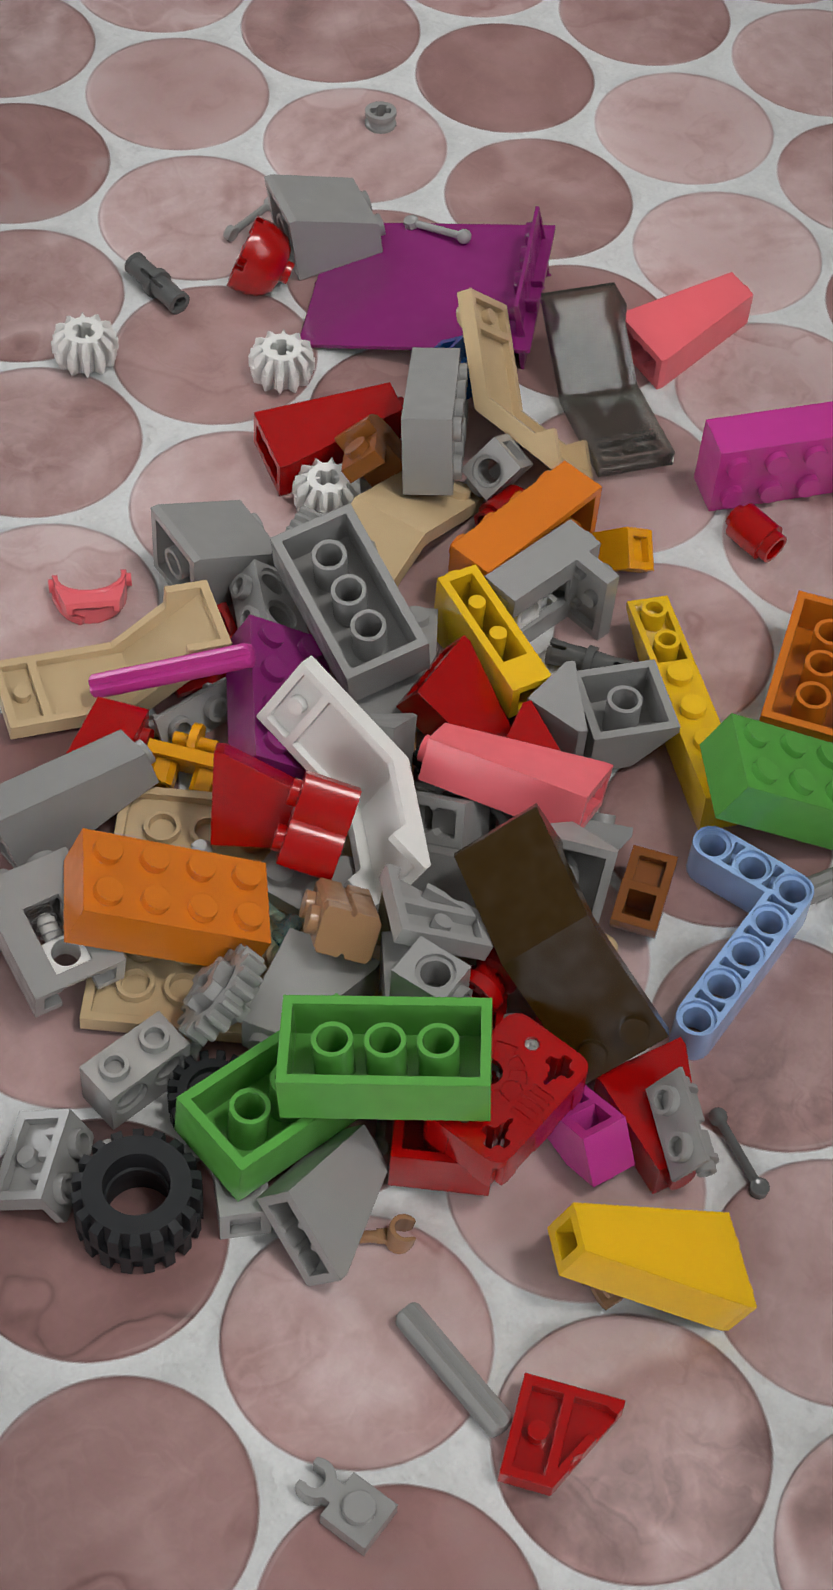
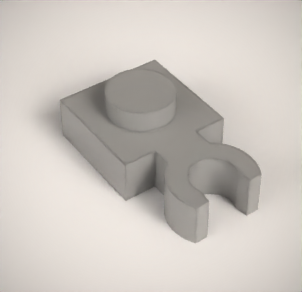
[295,1457,398,1556]

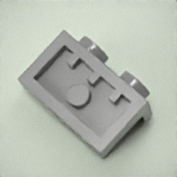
[0,1109,94,1223]

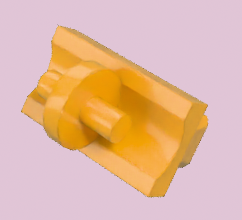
[147,722,219,792]

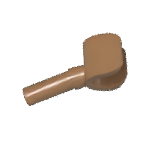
[359,1214,416,1254]

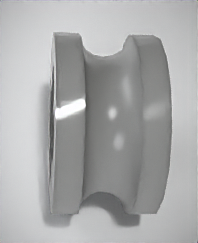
[365,101,397,134]

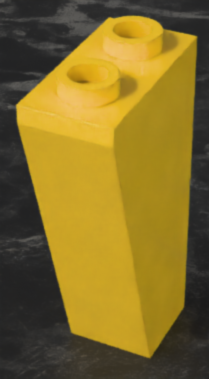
[434,564,551,718]
[547,1202,757,1331]

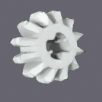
[51,312,119,378]
[248,329,315,395]
[292,458,362,515]

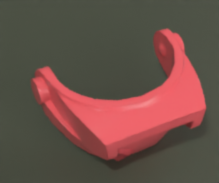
[48,569,132,625]

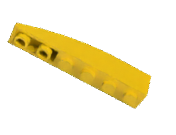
[626,595,739,830]

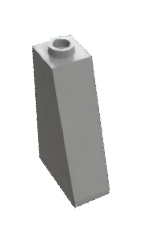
[0,729,159,868]

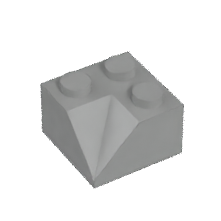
[577,659,681,769]

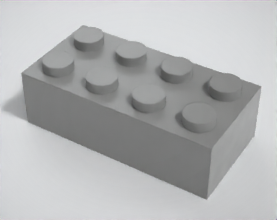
[401,348,468,496]
[270,503,430,701]

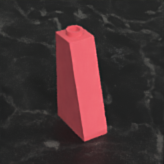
[614,272,754,389]
[417,723,614,828]

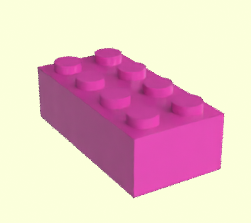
[694,401,833,511]

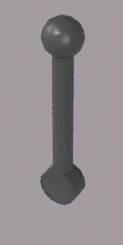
[708,1107,770,1200]

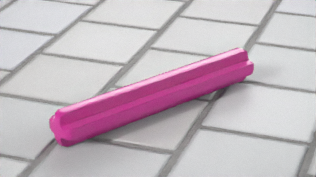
[88,643,256,698]

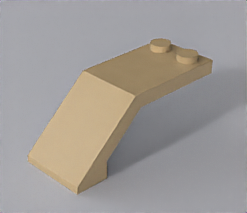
[456,288,593,480]
[351,471,484,587]
[0,580,232,740]

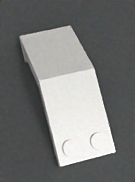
[256,655,431,912]

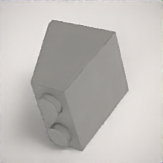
[264,174,386,280]
[151,500,276,606]

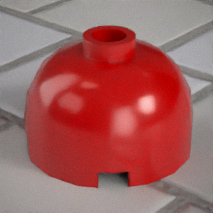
[226,215,295,296]

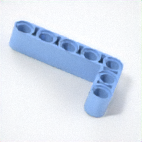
[669,826,814,1061]

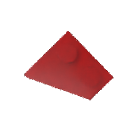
[497,1373,626,1496]

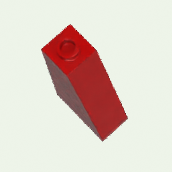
[254,382,404,496]

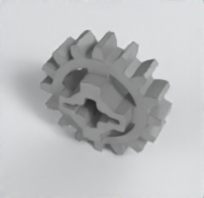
[177,944,266,1046]

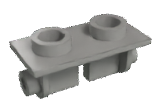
[149,677,228,744]
[645,1067,719,1182]

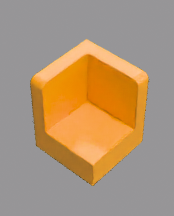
[591,526,654,573]

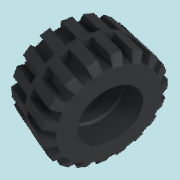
[71,1128,204,1274]

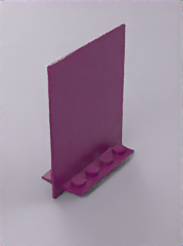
[300,206,556,369]

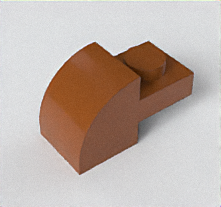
[609,844,678,939]

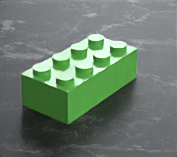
[700,713,833,850]
[174,993,358,1202]
[275,995,492,1121]

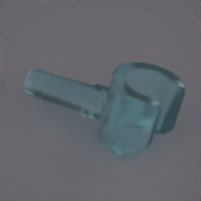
[269,901,302,947]

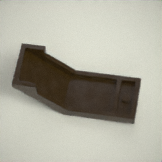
[454,803,669,1084]

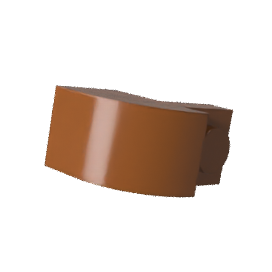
[334,414,402,487]

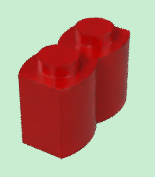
[270,770,362,880]

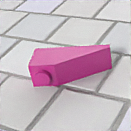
[547,1082,635,1188]

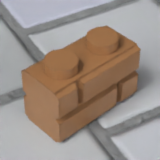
[299,877,382,964]

